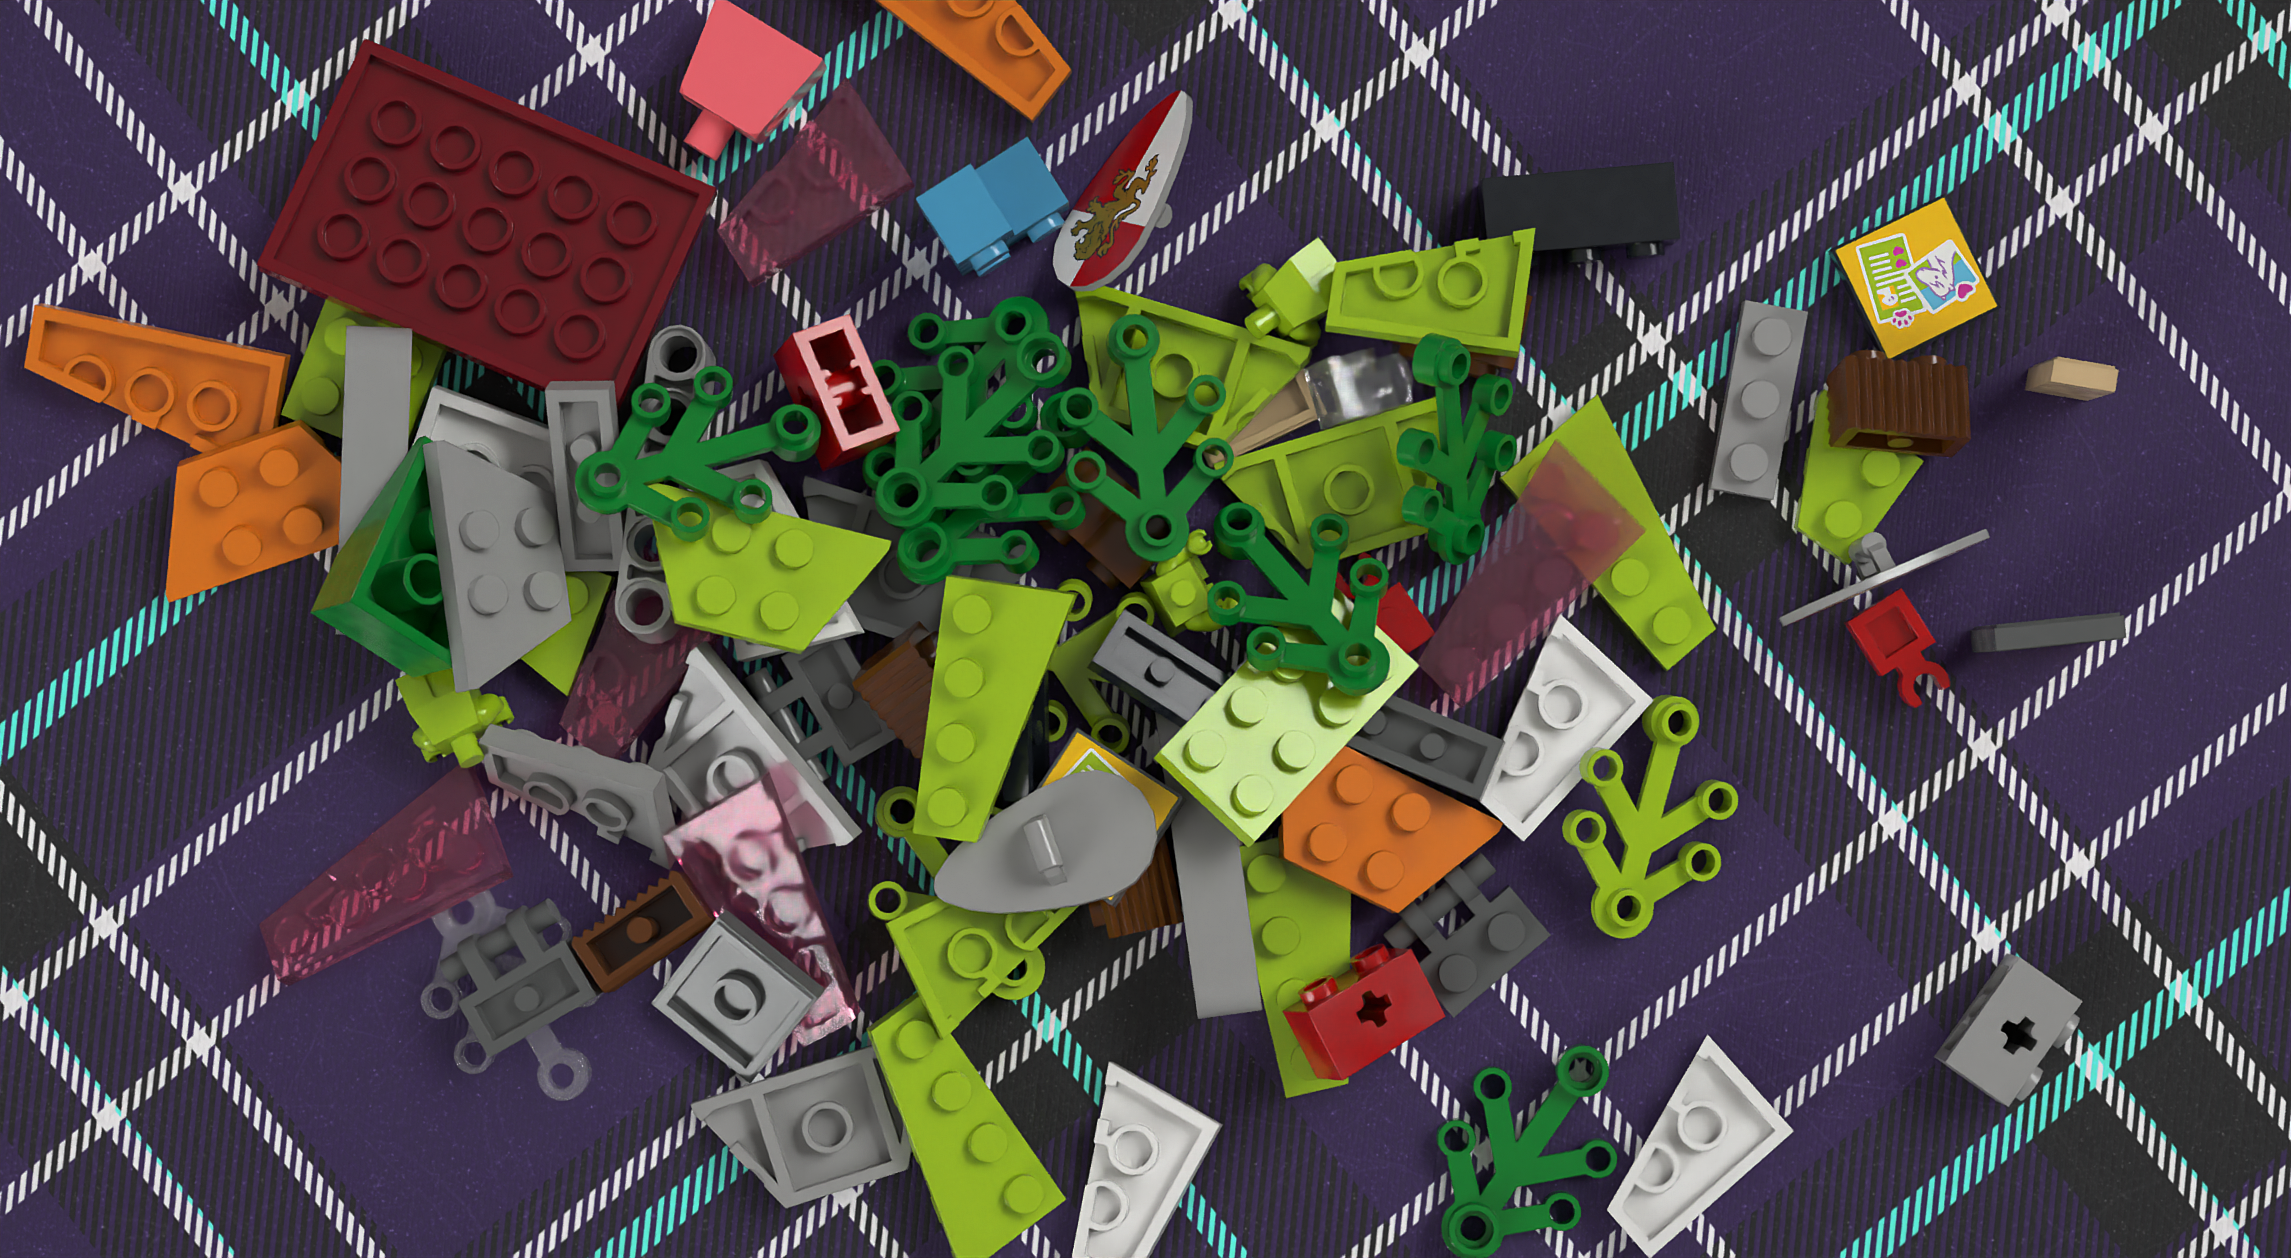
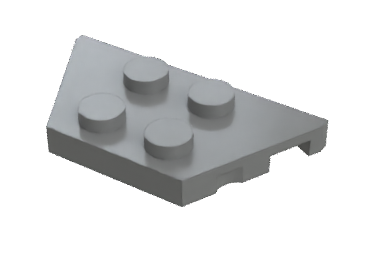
[423,440,572,693]
[648,641,862,866]
[690,1045,912,1208]

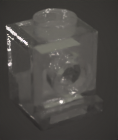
[1303,348,1413,431]

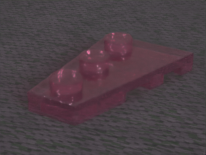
[717,77,915,288]
[559,544,722,760]

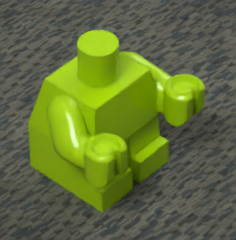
[1239,237,1337,349]
[1139,529,1238,638]
[395,668,514,768]

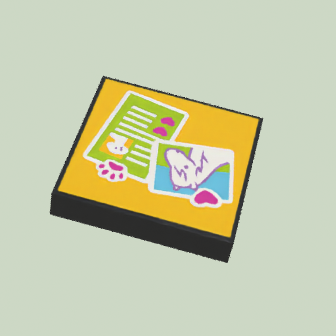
[1828,194,2001,360]

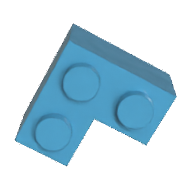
[916,137,1070,278]

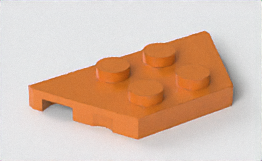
[165,419,342,603]
[1278,746,1503,913]

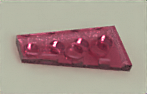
[1417,438,1647,709]
[259,764,514,986]
[662,772,861,1047]

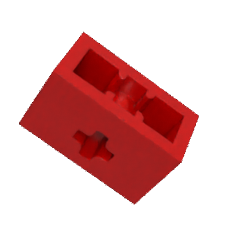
[773,313,900,471]
[1283,944,1446,1081]

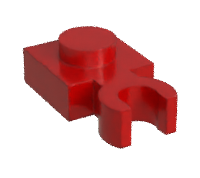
[1335,552,1436,654]
[1844,588,1950,708]

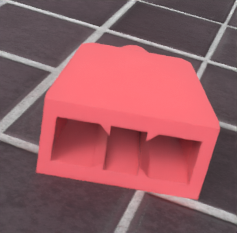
[679,0,827,161]

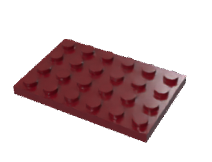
[256,38,717,413]

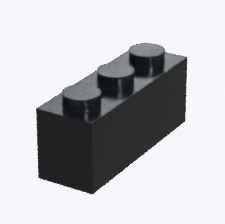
[1477,162,1680,268]

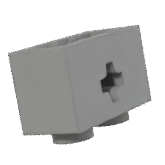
[1934,953,2083,1107]

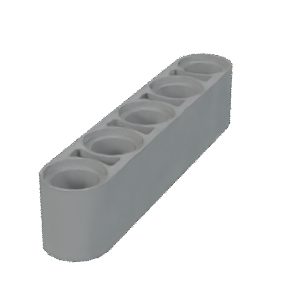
[615,325,716,644]
[336,326,412,635]
[1155,712,1262,1019]

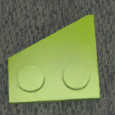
[1794,389,1924,565]

